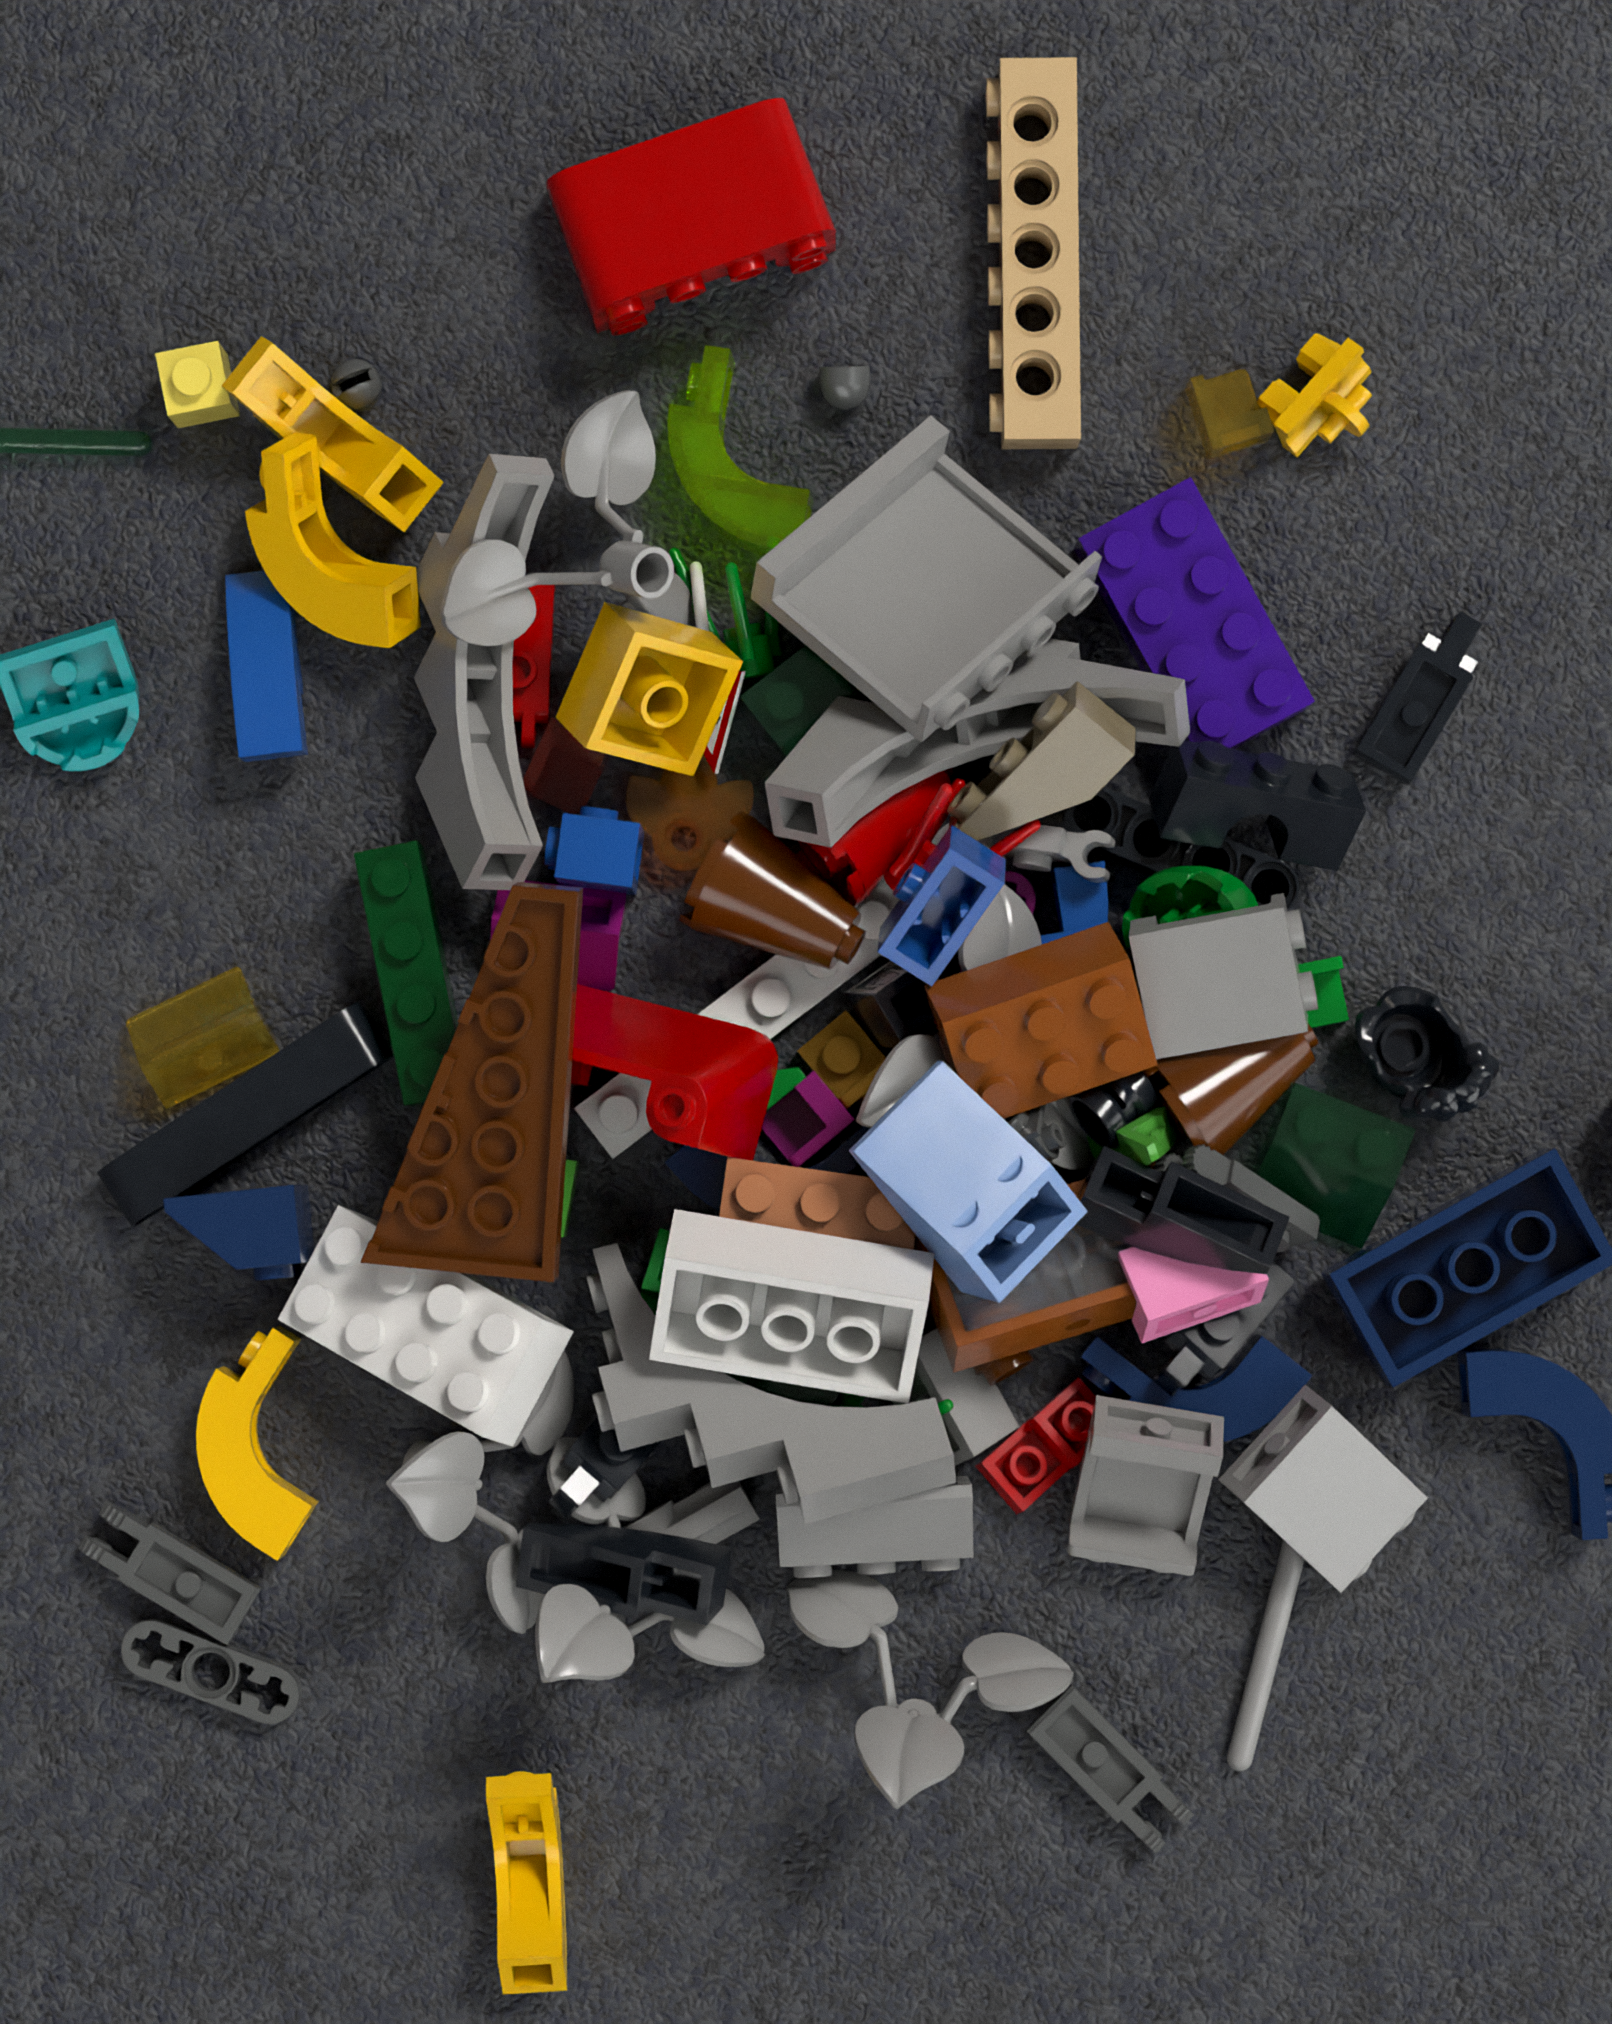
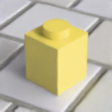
[155,341,240,428]

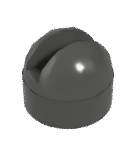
[330,359,383,412]
[819,366,870,410]

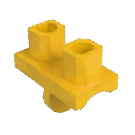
[1257,333,1372,458]

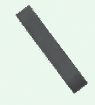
[121,1618,302,1724]

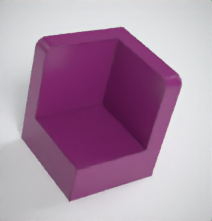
[762,1071,855,1167]

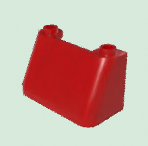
[571,984,778,1161]

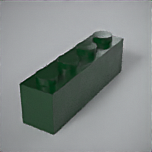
[354,840,459,1107]

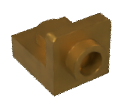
[797,1010,886,1109]

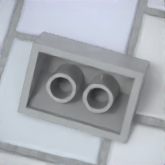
[776,1476,974,1578]

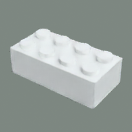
[278,1205,574,1447]
[649,1209,934,1403]

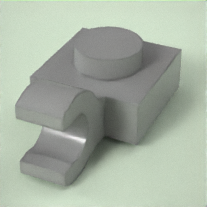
[997,824,1115,883]

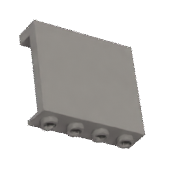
[750,416,1102,743]

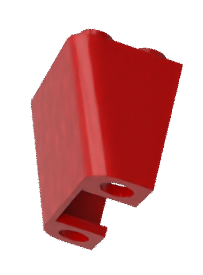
[546,98,836,336]

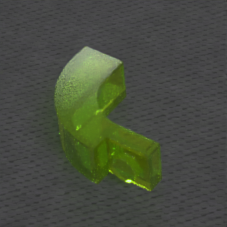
[667,345,814,556]

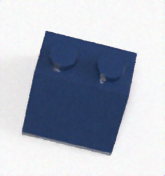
[163,1185,314,1281]

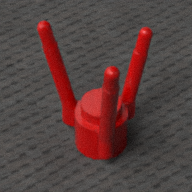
[884,778,1041,891]

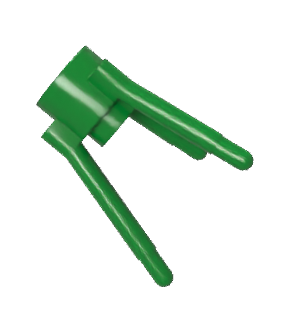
[668,543,782,679]

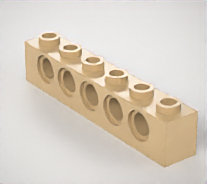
[986,57,1081,449]

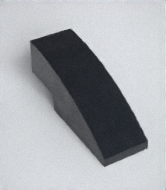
[1076,1146,1290,1274]
[516,1523,732,1626]

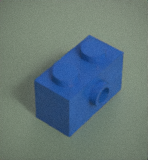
[544,806,645,895]
[877,825,1006,986]

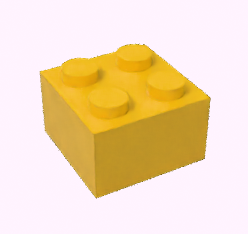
[556,602,743,776]

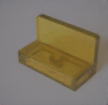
[126,967,280,1109]

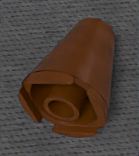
[679,811,866,970]
[1142,1024,1319,1155]

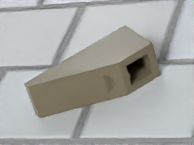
[947,681,1136,841]

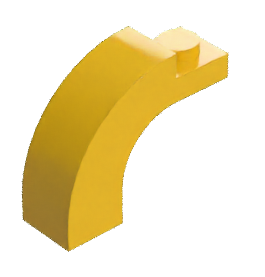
[222,336,444,532]
[245,433,421,648]
[196,1326,319,1561]
[486,1771,567,1995]

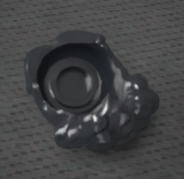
[1355,986,1499,1122]

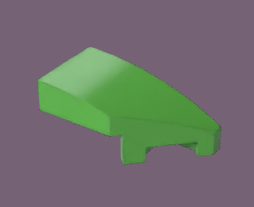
[1086,1106,1177,1166]

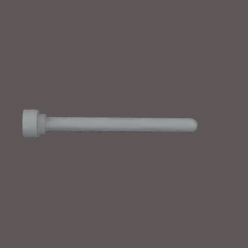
[1227,1540,1305,1771]

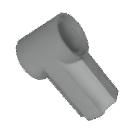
[622,1481,760,1544]

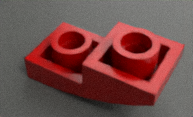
[975,1377,1096,1514]

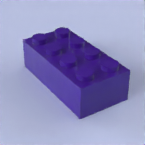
[1074,477,1315,749]

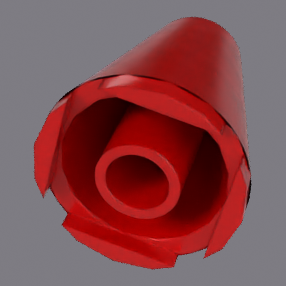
[782,768,954,908]

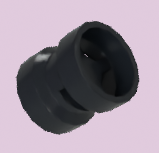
[1069,1071,1160,1148]

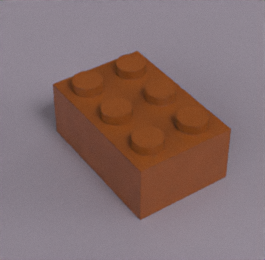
[924,922,1158,1119]

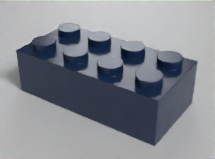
[1321,1148,1612,1388]

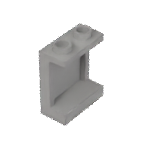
[1129,893,1318,1059]
[1218,1385,1428,1593]
[1067,1395,1224,1576]

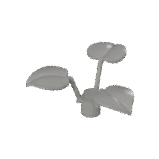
[440,390,696,646]
[856,884,1095,1170]
[386,1350,574,1634]
[535,1437,765,1683]
[785,1570,1074,1809]

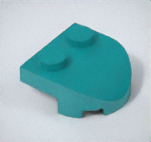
[0,618,139,771]

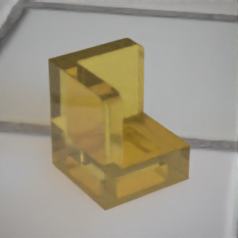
[1185,369,1274,460]

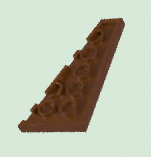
[360,882,583,1282]

